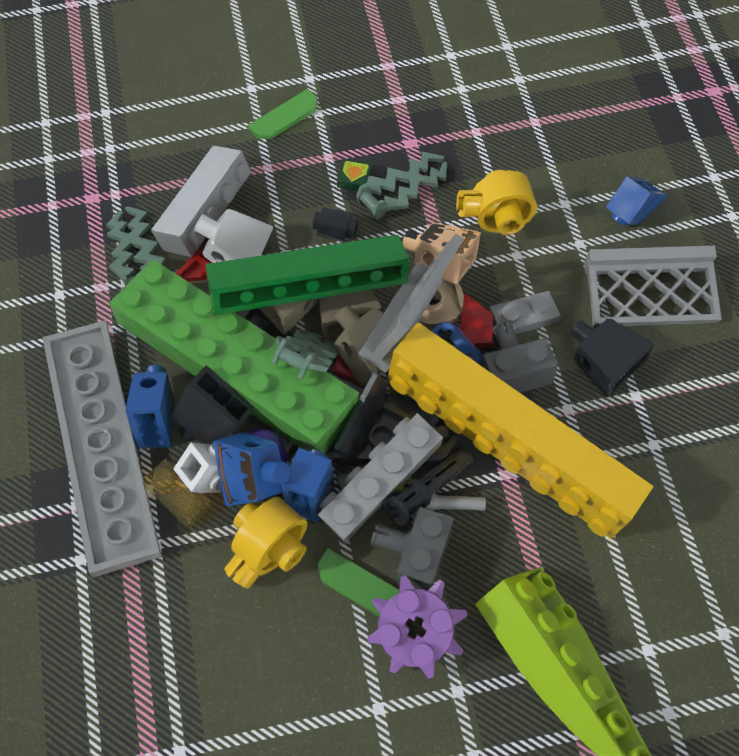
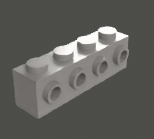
[151,146,251,257]
[318,413,443,544]

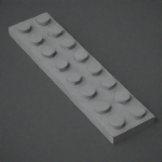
[42,320,162,578]

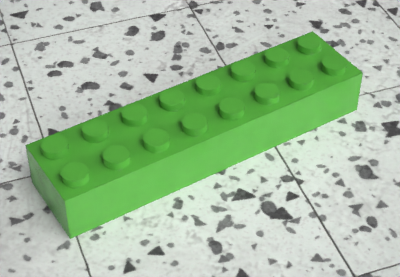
[109,259,359,454]

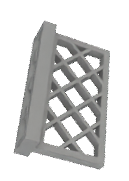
[358,233,464,373]
[584,245,722,327]

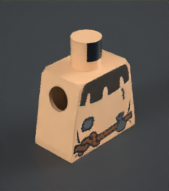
[403,223,481,284]

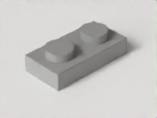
[489,291,561,334]

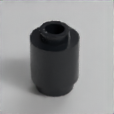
[312,207,358,242]

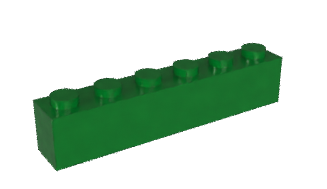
[205,235,409,315]

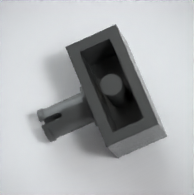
[482,321,558,393]
[371,507,454,590]

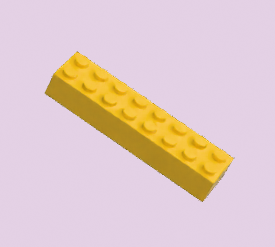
[387,322,654,540]

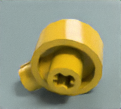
[456,170,537,235]
[224,497,307,589]

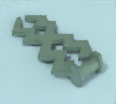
[356,151,447,221]
[106,206,166,286]
[271,329,340,379]

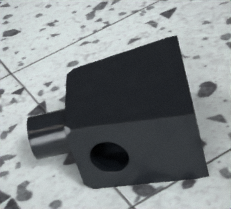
[570,319,655,398]
[172,365,255,444]

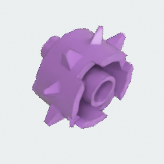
[367,575,468,679]

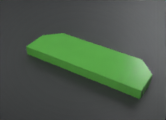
[248,89,317,139]
[318,548,399,617]

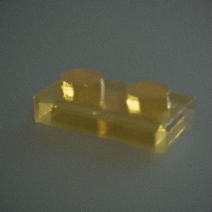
[143,458,213,530]

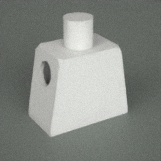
[194,209,273,263]

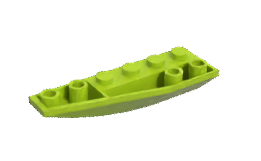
[475,567,652,756]

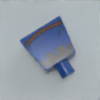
[213,432,291,506]

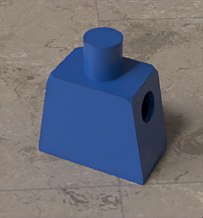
[126,365,175,448]

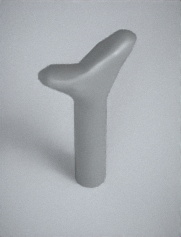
[413,493,486,522]

